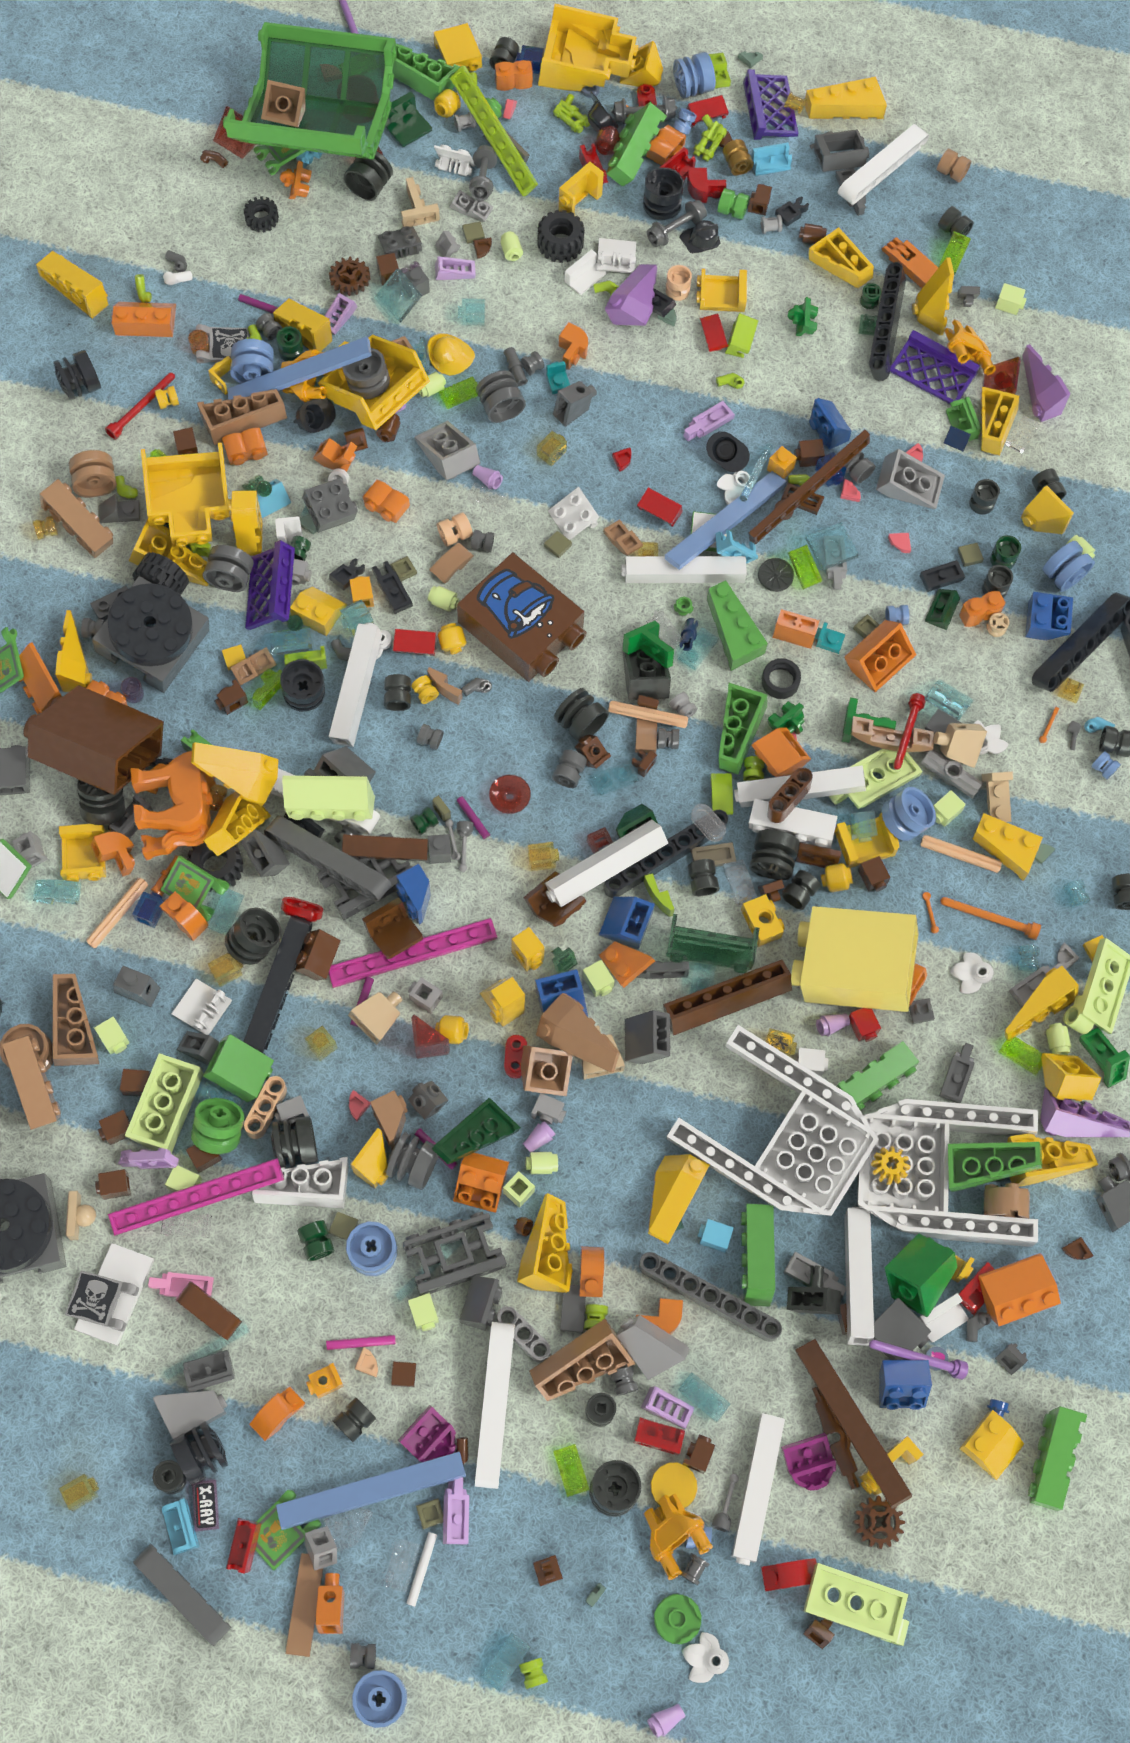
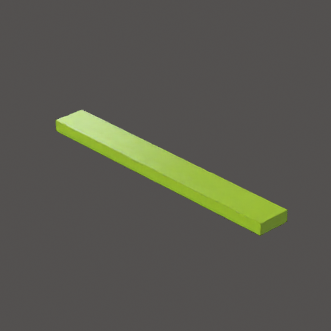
[450,65,538,197]

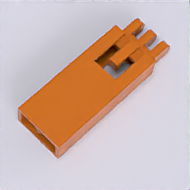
[882,237,938,288]

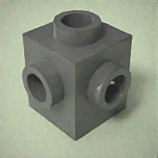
[408,1081,449,1120]

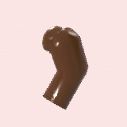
[200,150,228,168]
[454,1437,469,1465]

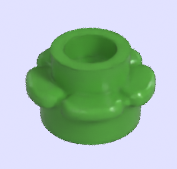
[674,596,694,616]

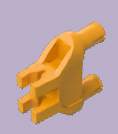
[944,319,996,375]
[280,349,327,403]
[644,1494,713,1580]

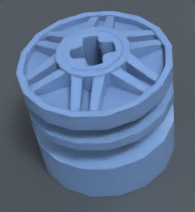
[673,52,716,99]

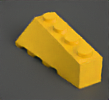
[203,791,271,856]

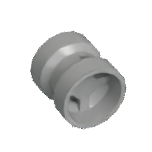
[669,692,698,718]

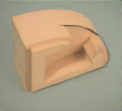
[355,1347,378,1378]

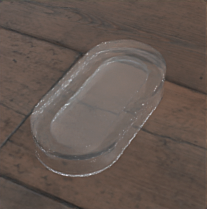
[691,804,726,842]

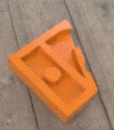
[599,941,655,988]

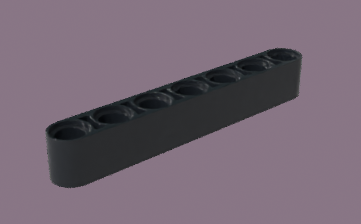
[869,262,906,381]
[1032,592,1130,692]
[604,810,728,898]
[243,916,313,1055]

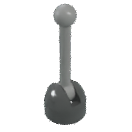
[457,821,474,872]
[711,1474,739,1532]

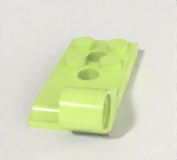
[828,749,923,809]
[1063,938,1130,1035]
[803,1563,909,1646]

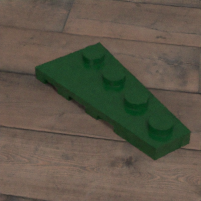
[432,1097,521,1165]

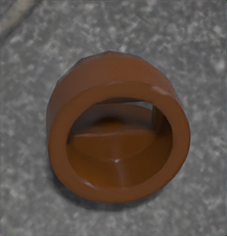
[513,1217,533,1237]

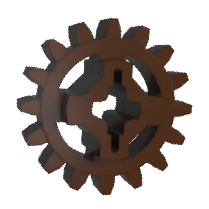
[329,256,371,296]
[853,1495,905,1549]

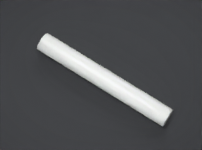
[406,1532,437,1607]

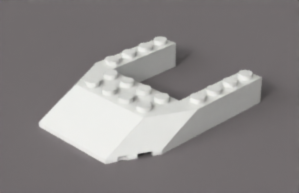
[667,1025,879,1216]
[858,1099,1038,1247]

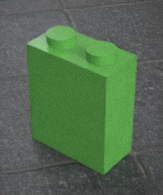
[203,1034,274,1102]

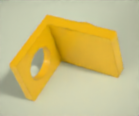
[208,356,232,395]
[951,1255,975,1283]

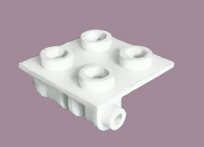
[434,145,475,177]
[597,238,636,274]
[548,487,599,540]
[172,979,232,1035]

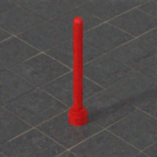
[105,373,175,440]
[893,693,926,770]

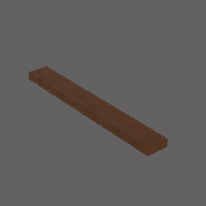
[748,429,870,545]
[796,1339,912,1509]

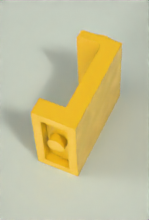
[434,23,482,71]
[558,162,604,216]
[696,268,747,312]
[835,813,899,868]
[59,824,106,883]
[859,1436,924,1496]

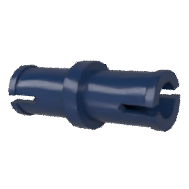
[679,618,698,651]

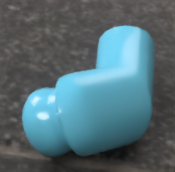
[1084,717,1115,733]

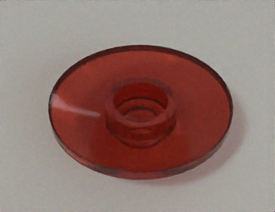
[489,775,531,814]

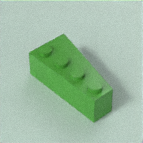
[379,44,460,101]
[606,102,667,186]
[707,580,768,671]
[719,683,767,775]
[836,1041,919,1111]
[948,1142,1042,1192]
[740,1204,775,1307]
[1028,1406,1088,1511]

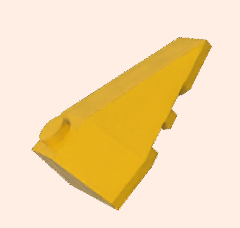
[912,257,954,336]
[129,519,209,586]
[1005,966,1079,1041]
[1007,1134,1098,1187]
[648,1154,710,1244]

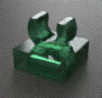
[858,314,877,336]
[551,947,578,974]

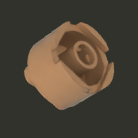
[984,1183,1030,1219]

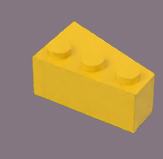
[809,227,874,288]
[273,298,332,352]
[981,387,1019,456]
[972,813,1043,881]
[480,977,525,1027]

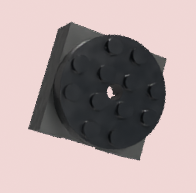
[92,576,209,693]
[0,1173,67,1284]

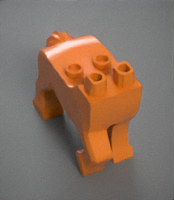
[131,751,216,860]

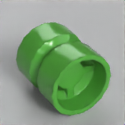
[717,188,750,220]

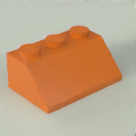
[112,302,176,337]
[844,620,916,692]
[19,642,61,715]
[979,1253,1061,1326]

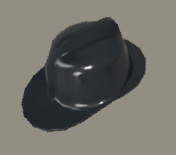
[588,92,619,135]
[679,220,721,254]
[293,398,336,433]
[706,431,750,472]

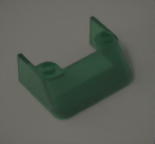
[666,914,760,974]

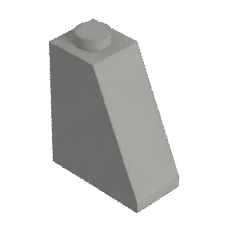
[616,1315,689,1380]
[153,1390,228,1439]

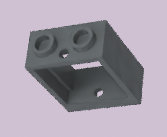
[814,129,869,172]

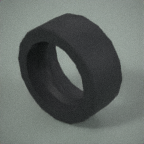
[761,658,801,699]

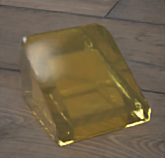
[638,542,658,556]

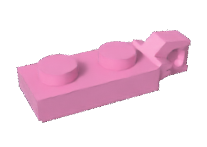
[148,1272,214,1297]

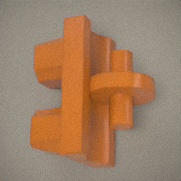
[280,160,312,199]

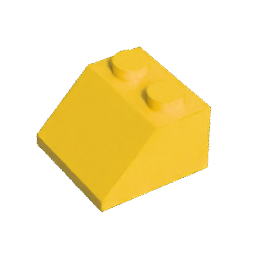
[290,586,347,636]
[1041,1053,1101,1101]
[959,1410,1024,1480]

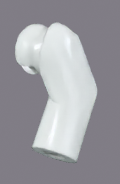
[163,271,192,285]

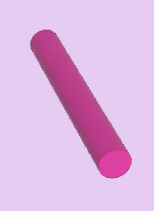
[326,1335,396,1350]

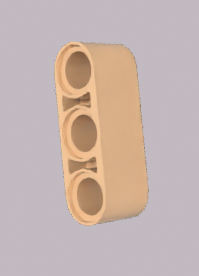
[244,1076,287,1139]

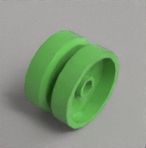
[191,1098,244,1154]

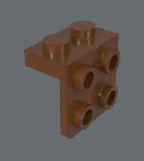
[523,871,586,927]
[362,897,423,959]

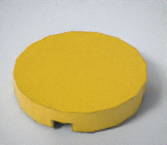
[651,1462,697,1508]

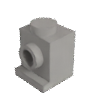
[292,559,312,585]
[12,831,48,868]
[408,978,443,1014]
[531,1093,567,1124]
[274,1095,309,1127]
[305,1526,337,1571]

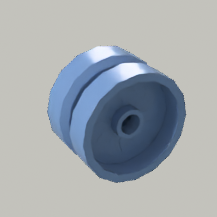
[230,339,274,384]
[1042,541,1095,592]
[882,787,936,841]
[346,1222,397,1276]
[352,1670,407,1728]

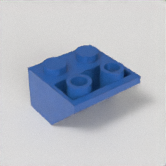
[809,398,852,450]
[1025,592,1073,641]
[395,864,431,925]
[599,897,655,950]
[535,969,588,1017]
[879,1360,932,1410]

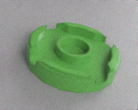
[654,1594,701,1644]

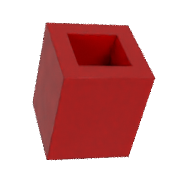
[849,1008,881,1042]

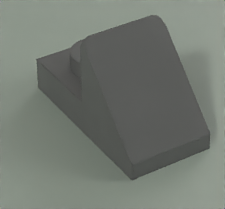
[99,494,140,523]

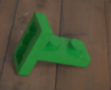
[623,620,674,669]
[841,697,896,743]
[1079,1027,1130,1088]

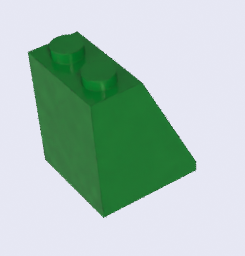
[884,1233,958,1317]

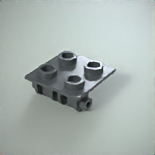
[377,226,422,259]

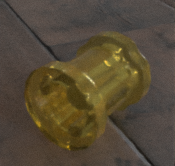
[784,92,807,114]

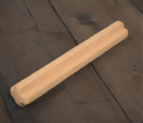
[608,700,688,728]
[921,835,1002,873]
[86,878,148,948]

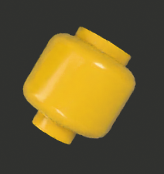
[434,89,461,118]
[437,623,467,655]
[821,863,853,893]
[435,1015,469,1044]

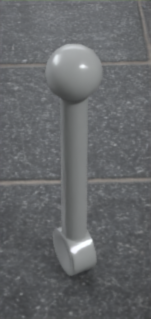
[445,819,460,860]

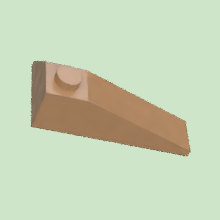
[536,993,620,1073]

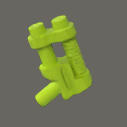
[553,94,590,133]
[693,114,727,162]

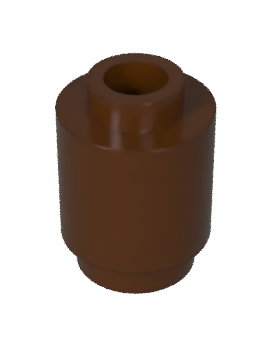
[799,223,827,244]
[376,413,401,442]

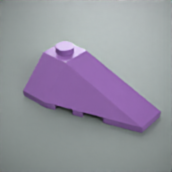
[605,264,657,326]
[1022,344,1070,422]
[1040,1088,1130,1137]

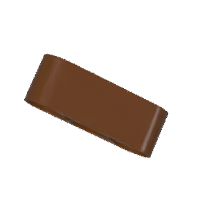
[767,768,813,823]
[176,1281,242,1340]

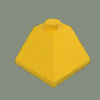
[619,41,663,87]
[1021,486,1074,534]
[351,1128,389,1189]

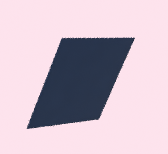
[944,426,971,452]

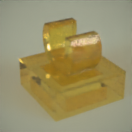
[1057,678,1084,704]

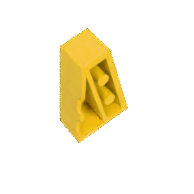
[228,491,263,556]

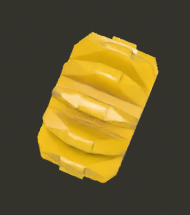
[871,1146,910,1185]

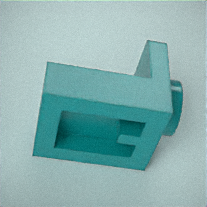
[546,361,570,395]
[814,622,846,654]

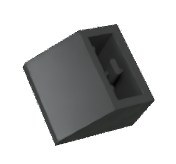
[459,1276,502,1331]

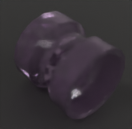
[121,677,144,704]

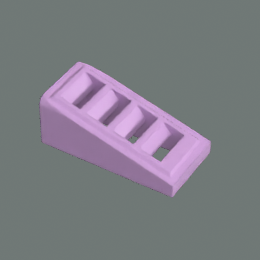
[435,256,476,280]
[325,293,358,335]
[641,1386,694,1429]

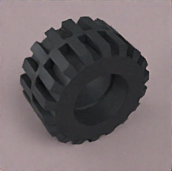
[537,210,585,263]
[132,552,189,596]
[187,842,244,893]

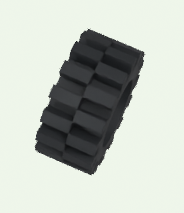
[244,196,279,233]

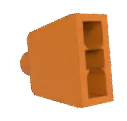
[315,1573,345,1634]

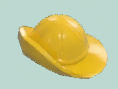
[427,333,475,376]

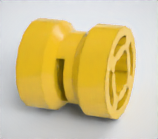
[155,386,179,410]
[411,675,439,704]

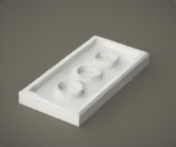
[74,1243,154,1346]

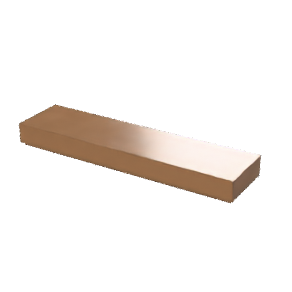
[285,1553,324,1657]

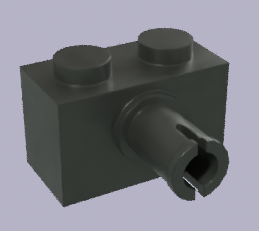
[786,1265,841,1315]

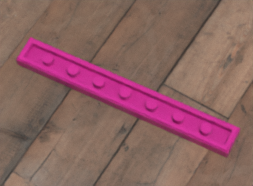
[328,918,497,988]
[108,1158,284,1236]

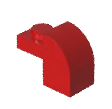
[687,168,727,203]
[761,1558,817,1592]

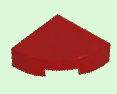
[612,447,632,472]

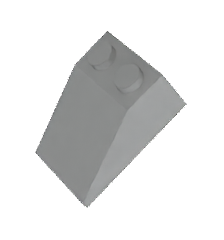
[414,421,481,480]
[876,449,945,509]

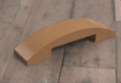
[851,716,934,752]

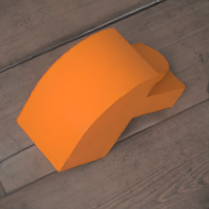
[559,322,588,370]
[313,438,357,472]
[90,832,135,877]
[160,891,209,941]
[580,1246,604,1297]
[636,1298,683,1335]
[249,1387,305,1441]

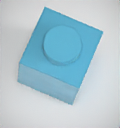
[697,1219,734,1253]

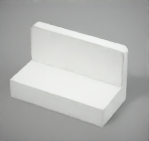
[564,249,606,295]
[275,516,303,543]
[919,1293,969,1343]

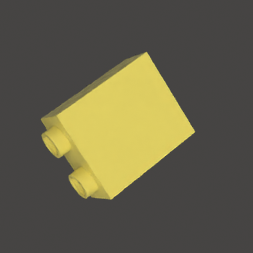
[791,906,919,1012]

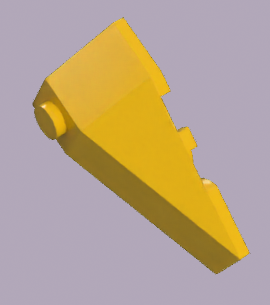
[55,610,93,692]
[191,742,278,805]
[517,1193,573,1293]

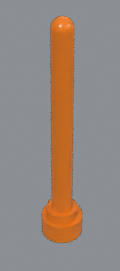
[940,897,1041,941]

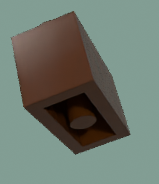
[295,929,341,981]

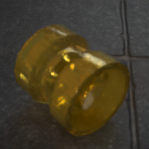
[32,516,58,540]

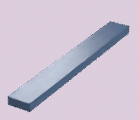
[228,336,372,400]
[665,471,787,570]
[276,1452,466,1530]

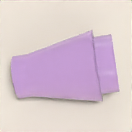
[473,465,503,489]
[816,1013,850,1036]
[523,1121,555,1152]
[647,1704,685,1738]

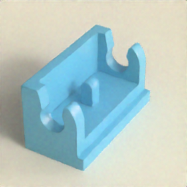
[751,143,792,176]
[715,529,758,564]
[161,1499,200,1556]

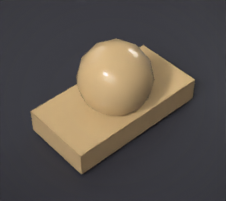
[66,1191,96,1240]

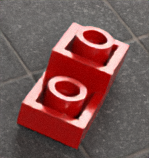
[700,313,728,352]

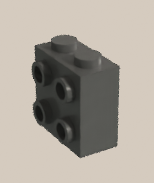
[302,478,358,533]
[0,745,30,795]
[314,746,376,783]
[625,1010,671,1064]
[873,1298,931,1360]

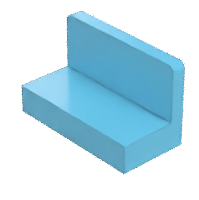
[253,479,291,518]

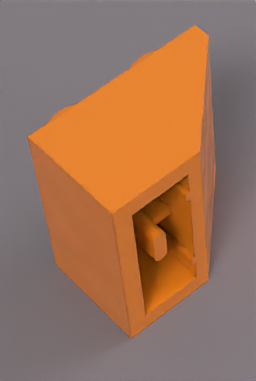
[751,728,811,777]
[453,1153,509,1213]

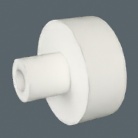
[328,468,349,484]

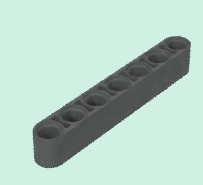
[264,815,391,902]
[639,1252,782,1342]

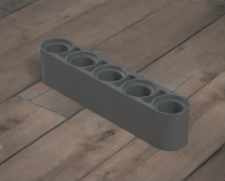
[133,1543,232,1646]

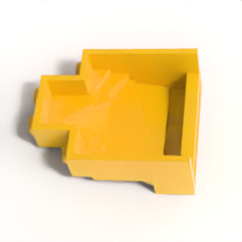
[538,3,639,91]
[318,334,430,430]
[141,443,230,546]

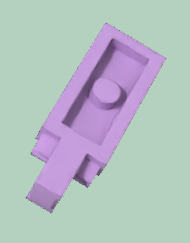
[683,401,735,441]
[118,1148,179,1169]
[443,1478,469,1545]

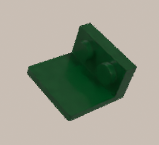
[385,91,432,147]

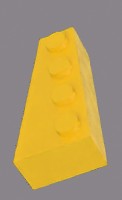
[804,76,887,119]
[36,251,109,319]

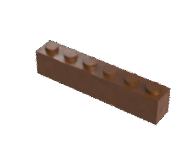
[663,959,792,1036]

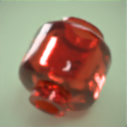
[594,126,621,155]

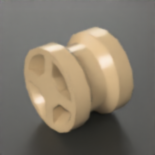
[987,613,1010,637]

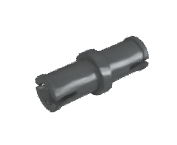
[503,347,528,387]

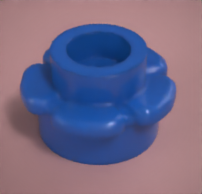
[987,1399,1010,1417]

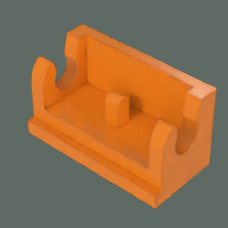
[772,609,820,649]

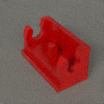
[687,95,729,127]
[579,143,608,184]
[660,147,696,180]
[637,487,683,527]
[393,629,437,656]
[959,1262,995,1315]
[633,1417,685,1456]
[226,1518,262,1574]

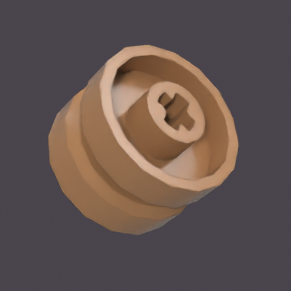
[69,450,117,498]
[0,1024,53,1070]

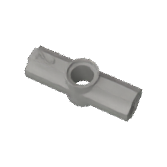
[921,749,983,799]

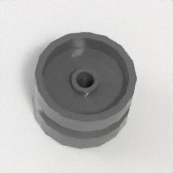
[342,348,390,399]
[203,545,254,592]

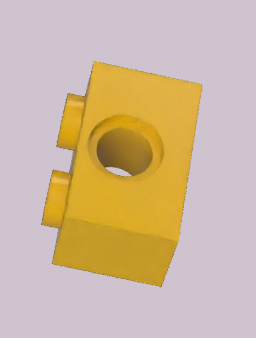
[741,894,785,947]
[511,927,544,972]

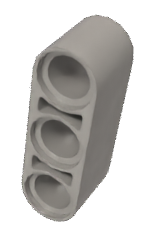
[497,1306,551,1363]

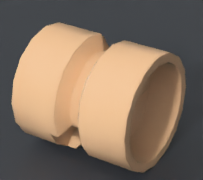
[666,265,692,301]
[437,512,473,547]

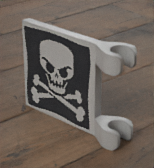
[196,324,249,363]
[65,1270,139,1332]

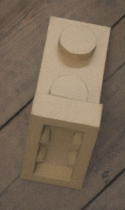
[401,177,440,227]
[981,771,1013,822]

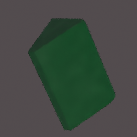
[925,589,960,630]

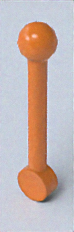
[1039,707,1059,743]
[922,892,939,933]

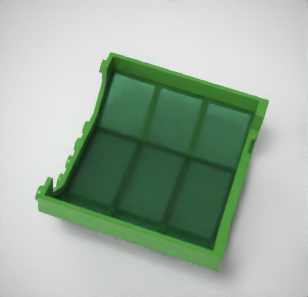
[223,22,396,160]

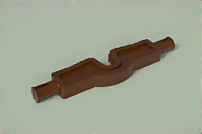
[812,1387,860,1490]

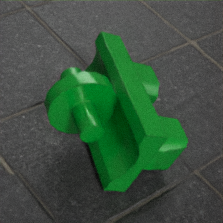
[787,297,818,336]
[768,701,805,735]

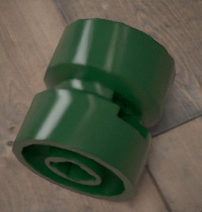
[276,326,304,361]
[990,535,1021,569]
[297,1220,335,1262]

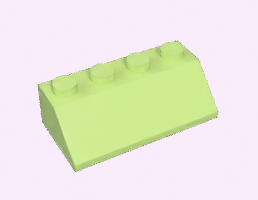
[282,776,375,821]
[125,1053,204,1154]

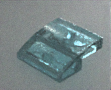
[924,679,974,720]

